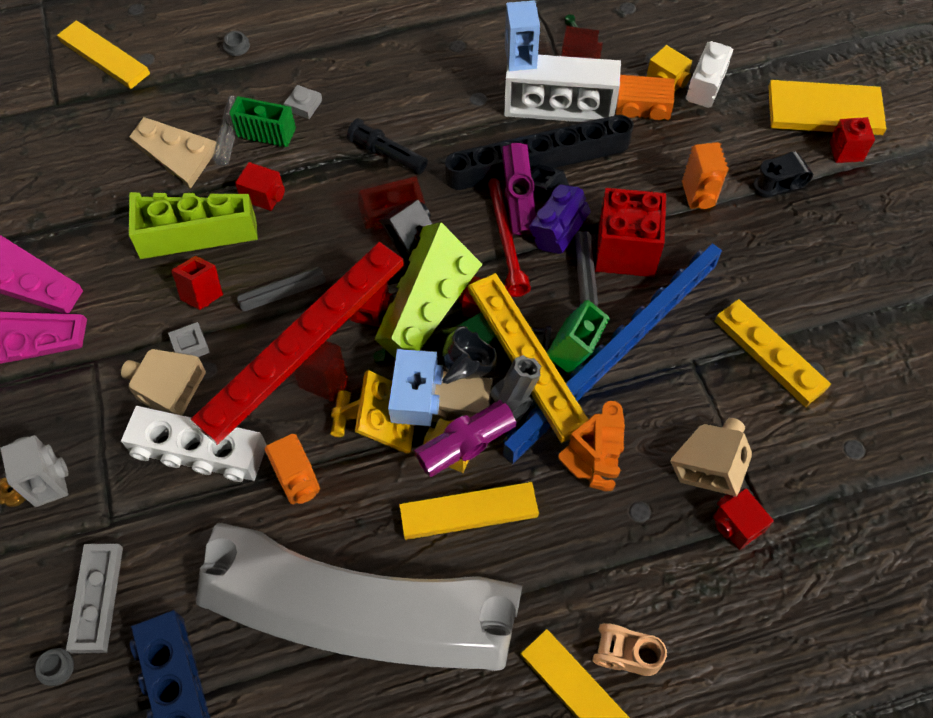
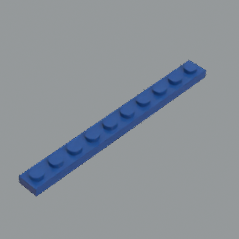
[503,243,722,464]

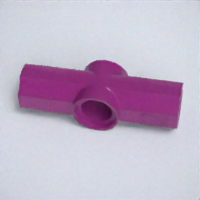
[502,143,536,236]
[414,400,516,477]

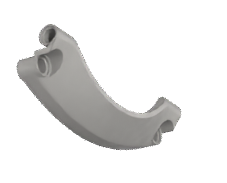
[196,523,523,671]

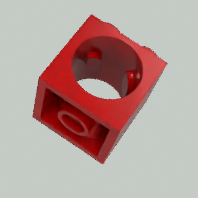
[595,188,666,277]

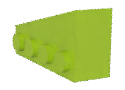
[129,192,258,259]
[375,222,482,359]

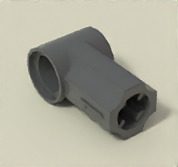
[490,355,542,419]

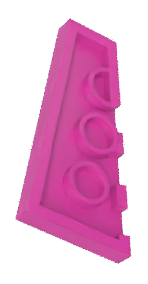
[0,235,83,314]
[0,312,87,364]

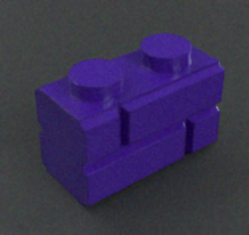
[529,184,591,254]

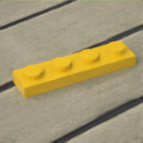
[715,299,831,407]

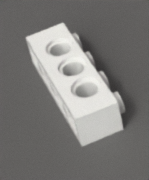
[121,406,266,482]

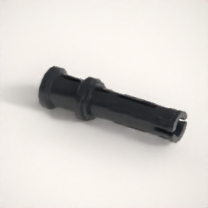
[347,118,428,175]

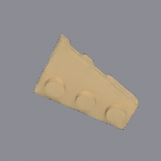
[129,117,218,189]

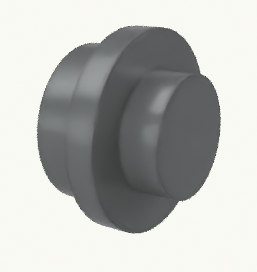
[223,31,250,56]
[35,648,74,687]

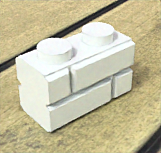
[686,41,734,108]

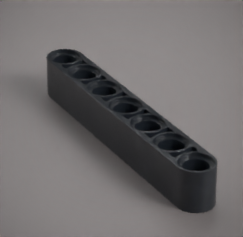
[445,115,634,190]

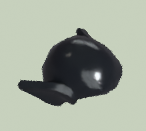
[441,326,498,384]

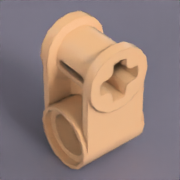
[592,623,667,676]

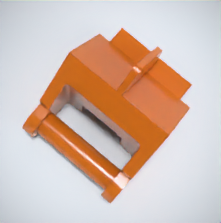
[558,401,625,491]

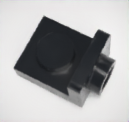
[522,164,569,200]

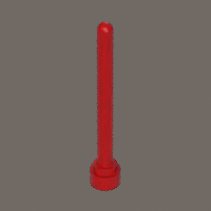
[488,178,531,297]

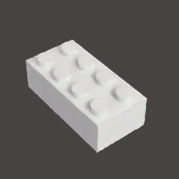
[504,55,621,122]

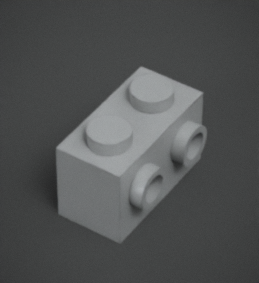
[0,435,69,507]

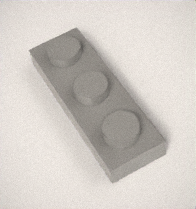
[66,544,123,653]

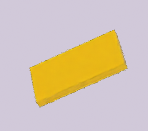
[768,80,887,135]

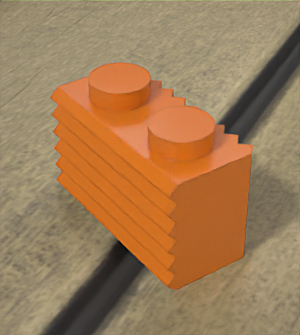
[615,75,675,120]
[682,142,729,209]
[264,434,320,504]

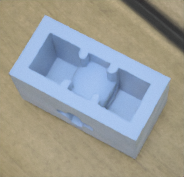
[505,0,540,71]
[388,349,443,426]

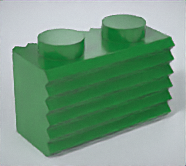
[229,96,296,147]
[547,300,610,373]

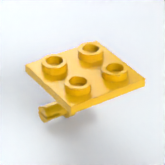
[331,370,415,454]

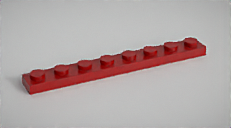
[190,242,404,445]

